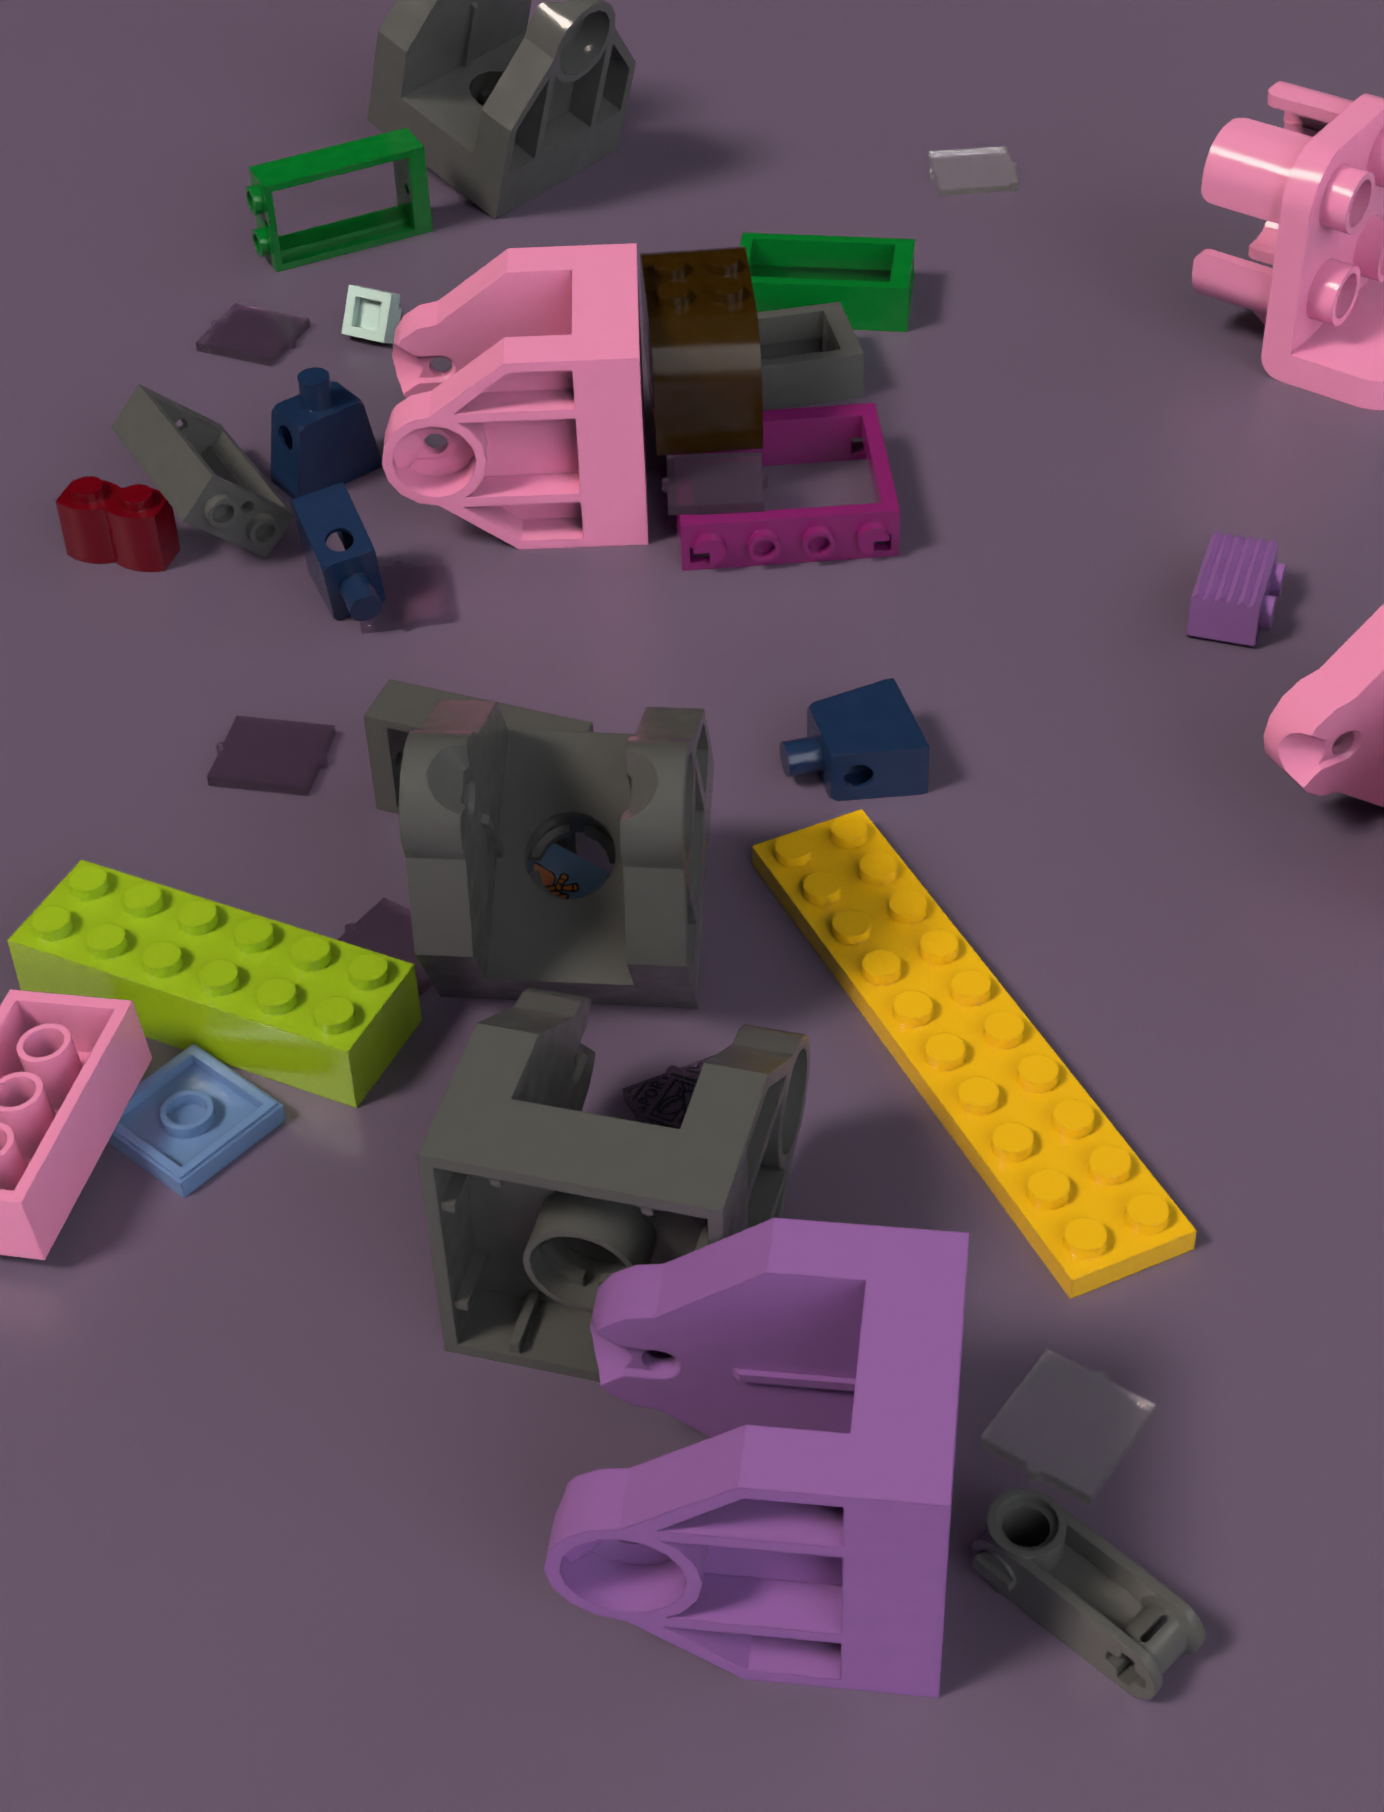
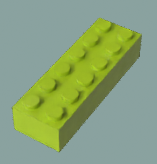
[7,859,422,1108]

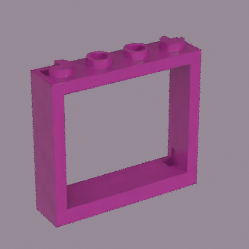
[668,403,900,571]

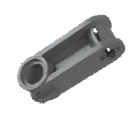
[970,1488,1206,1700]

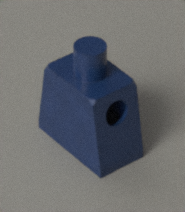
[270,367,382,499]
[291,482,386,621]
[780,678,930,801]

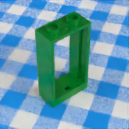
[245,127,433,272]
[739,233,915,332]

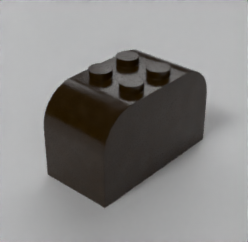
[640,246,763,456]

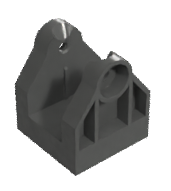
[367,0,636,220]
[399,699,714,1009]
[417,987,810,1382]

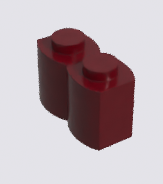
[56,476,181,572]

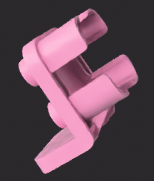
[1192,81,1384,410]

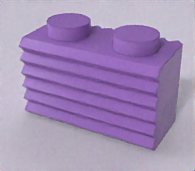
[1186,530,1286,648]

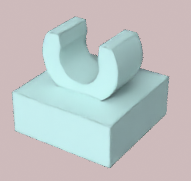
[341,285,402,344]

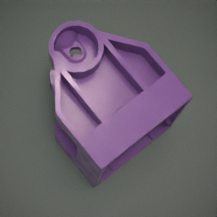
[544,1218,969,1698]

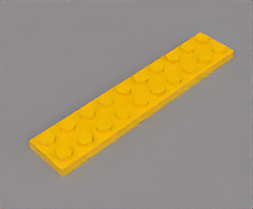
[752,809,1197,1299]

